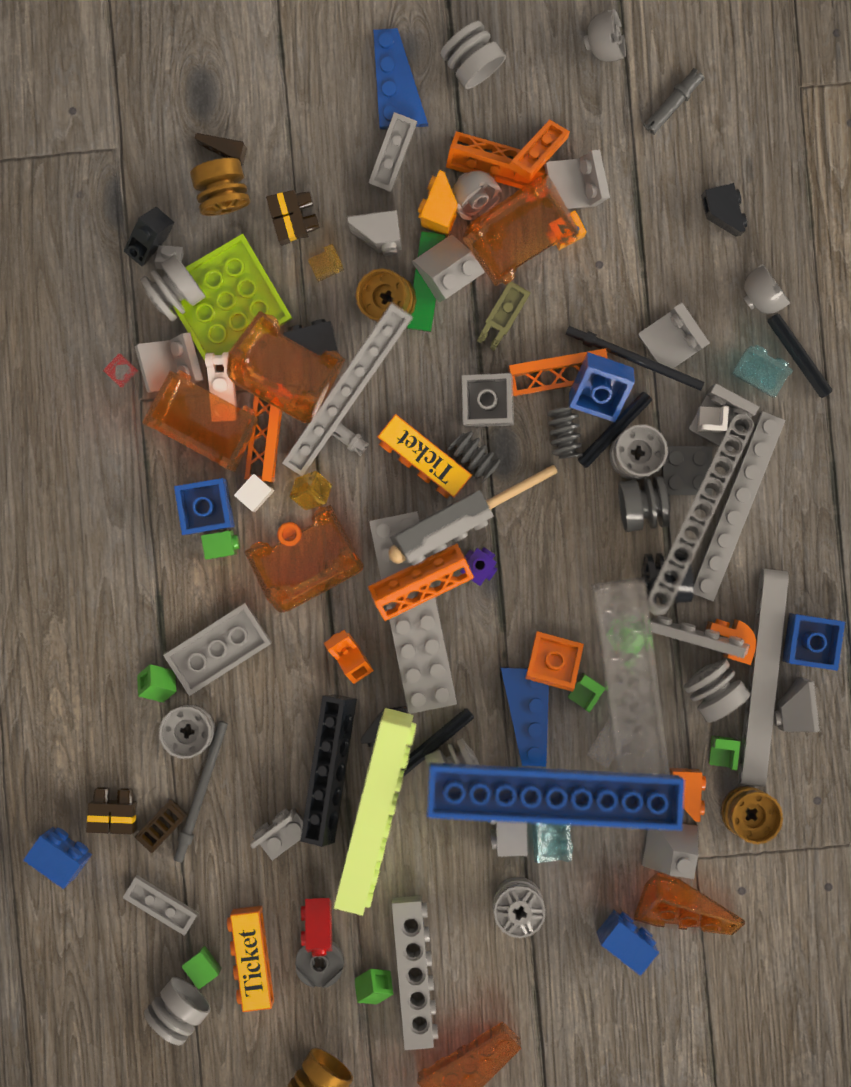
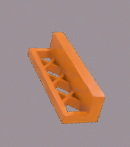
[446,131,549,194]
[508,348,608,397]
[244,383,285,483]
[368,544,474,621]

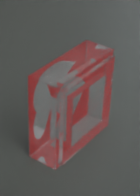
[103,353,139,388]

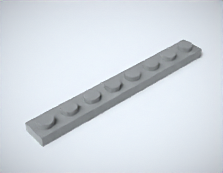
[282,302,412,476]
[693,411,786,602]

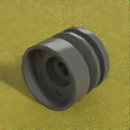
[618,476,670,532]

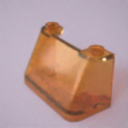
[462,173,579,286]
[226,311,346,423]
[142,370,259,472]
[244,505,364,612]

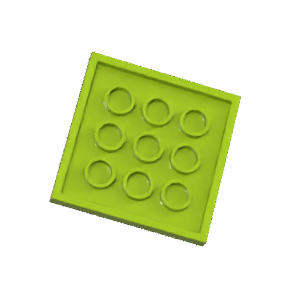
[173,234,293,361]

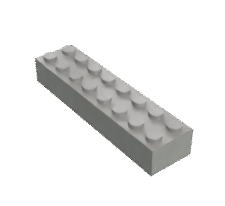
[369,511,457,714]

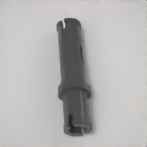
[643,68,705,135]

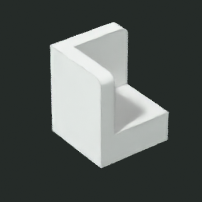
[697,406,729,433]
[234,474,274,512]

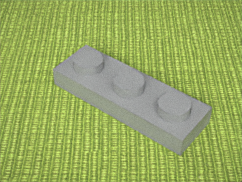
[368,112,417,192]
[123,875,199,936]

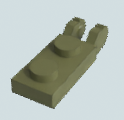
[477,281,531,351]

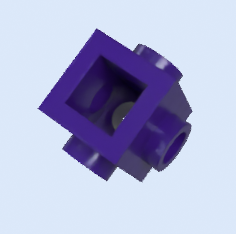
[460,547,498,586]

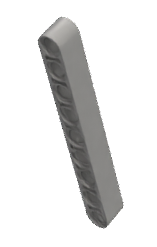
[647,414,754,615]
[738,568,789,787]

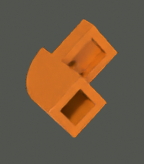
[705,619,756,665]
[324,630,374,684]

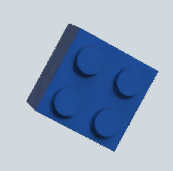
[569,352,635,422]
[174,478,235,535]
[782,613,845,671]
[23,827,92,889]
[596,910,659,976]

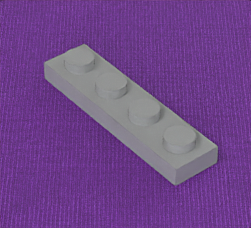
[647,616,750,658]

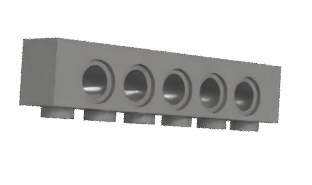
[392,895,438,1050]

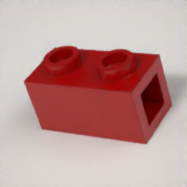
[301,898,332,956]

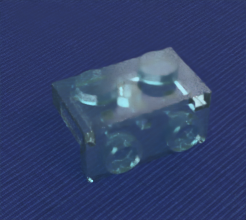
[732,345,793,398]
[532,823,573,863]

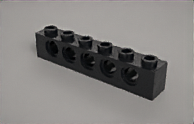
[300,694,357,847]

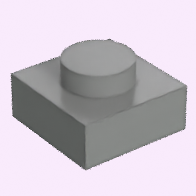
[155,245,184,269]

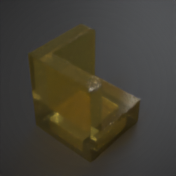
[308,244,344,282]
[289,471,332,510]

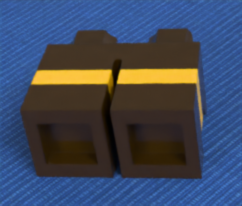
[266,190,320,246]
[86,787,137,835]

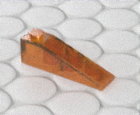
[634,872,745,935]

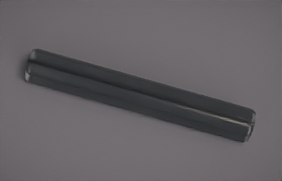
[767,313,832,398]
[578,392,652,468]
[400,708,474,777]

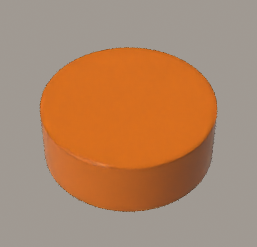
[277,522,302,546]

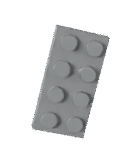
[163,603,272,696]

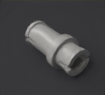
[332,423,369,456]

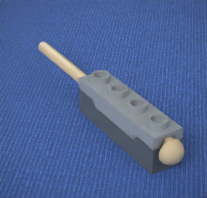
[389,465,558,566]

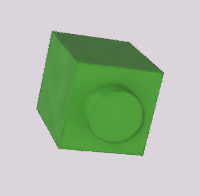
[201,531,240,560]

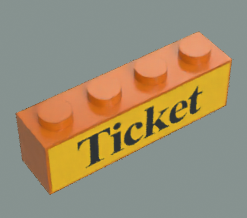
[378,414,472,499]
[227,906,274,1012]

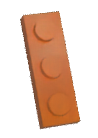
[509,119,570,181]

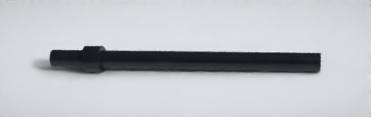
[565,326,705,391]

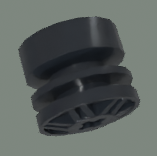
[641,552,693,604]

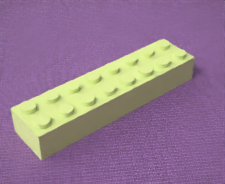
[334,708,417,916]

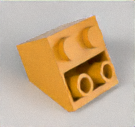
[418,170,458,237]

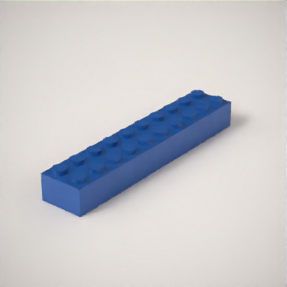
[426,762,685,830]

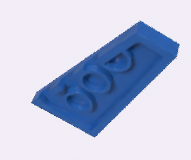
[373,28,428,130]
[500,667,549,767]

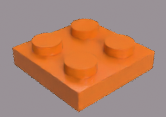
[525,631,584,692]

